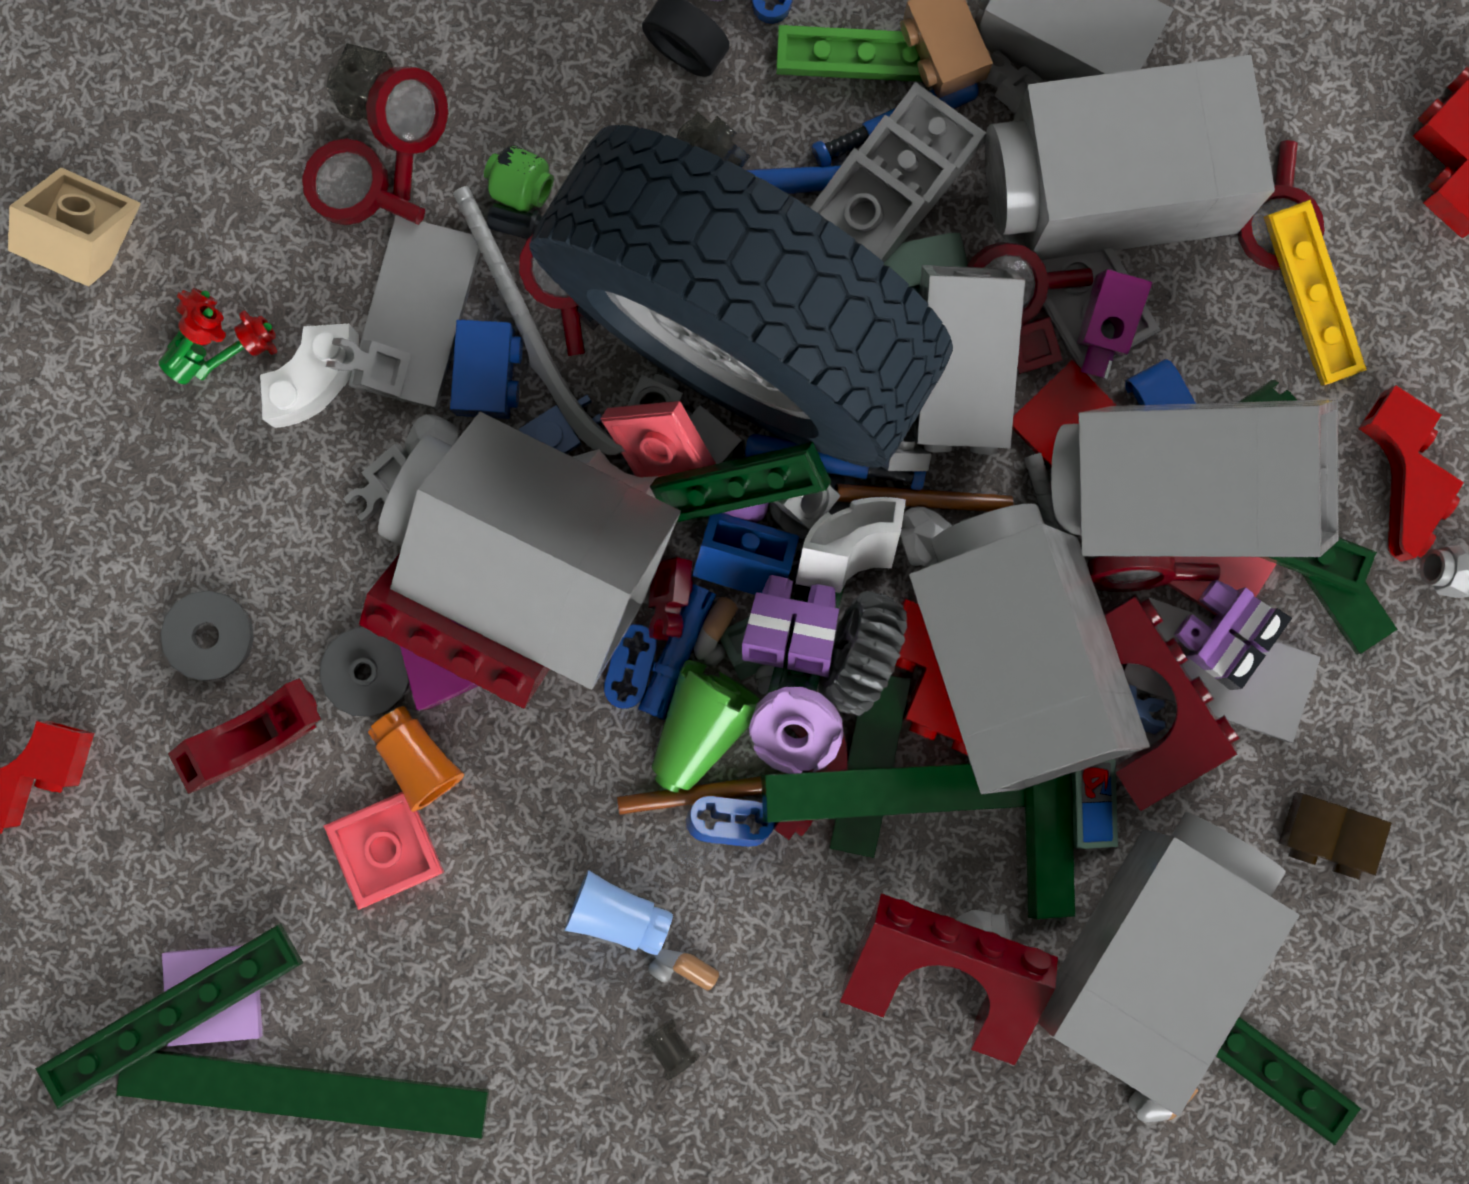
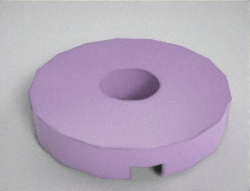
[749,687,843,774]

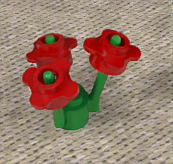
[158,288,277,385]

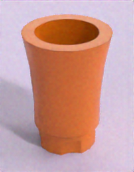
[368,706,465,812]

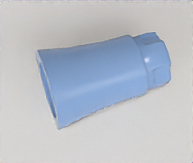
[564,870,673,955]

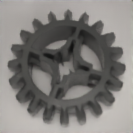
[818,591,907,716]

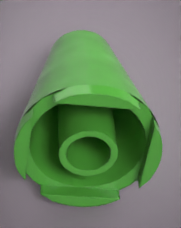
[651,660,759,792]

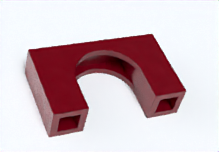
[359,553,550,709]
[1104,594,1240,811]
[840,893,1058,1065]

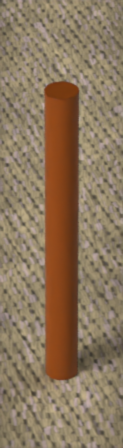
[834,484,1014,512]
[617,773,788,815]

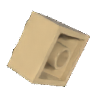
[8,168,141,287]

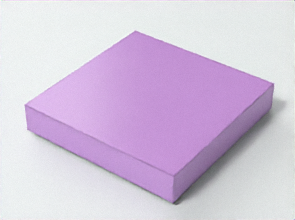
[162,945,263,1046]

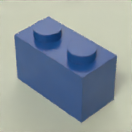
[450,319,523,419]
[692,513,799,595]

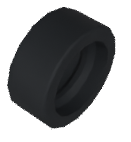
[642,0,729,77]

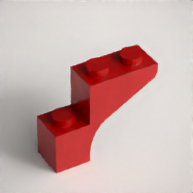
[1413,67,1469,238]
[1358,385,1464,562]
[895,599,968,756]
[0,721,95,834]

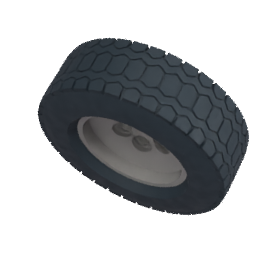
[529,125,953,468]

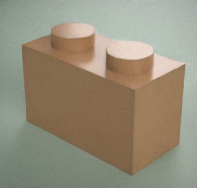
[900,0,993,98]

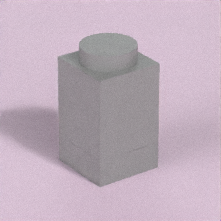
[985,55,1275,260]
[1051,399,1338,557]
[378,412,681,690]
[909,504,1150,794]
[1038,812,1300,1117]

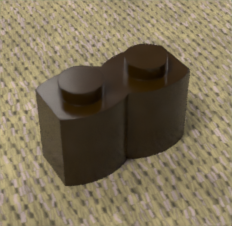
[1278,792,1392,880]

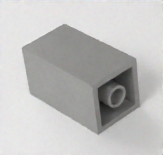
[974,0,1174,82]
[911,265,1025,455]

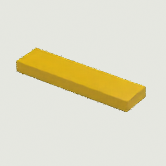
[1263,200,1367,386]

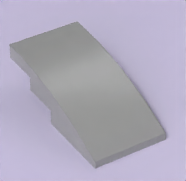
[810,82,987,262]

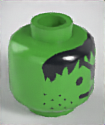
[484,145,554,212]

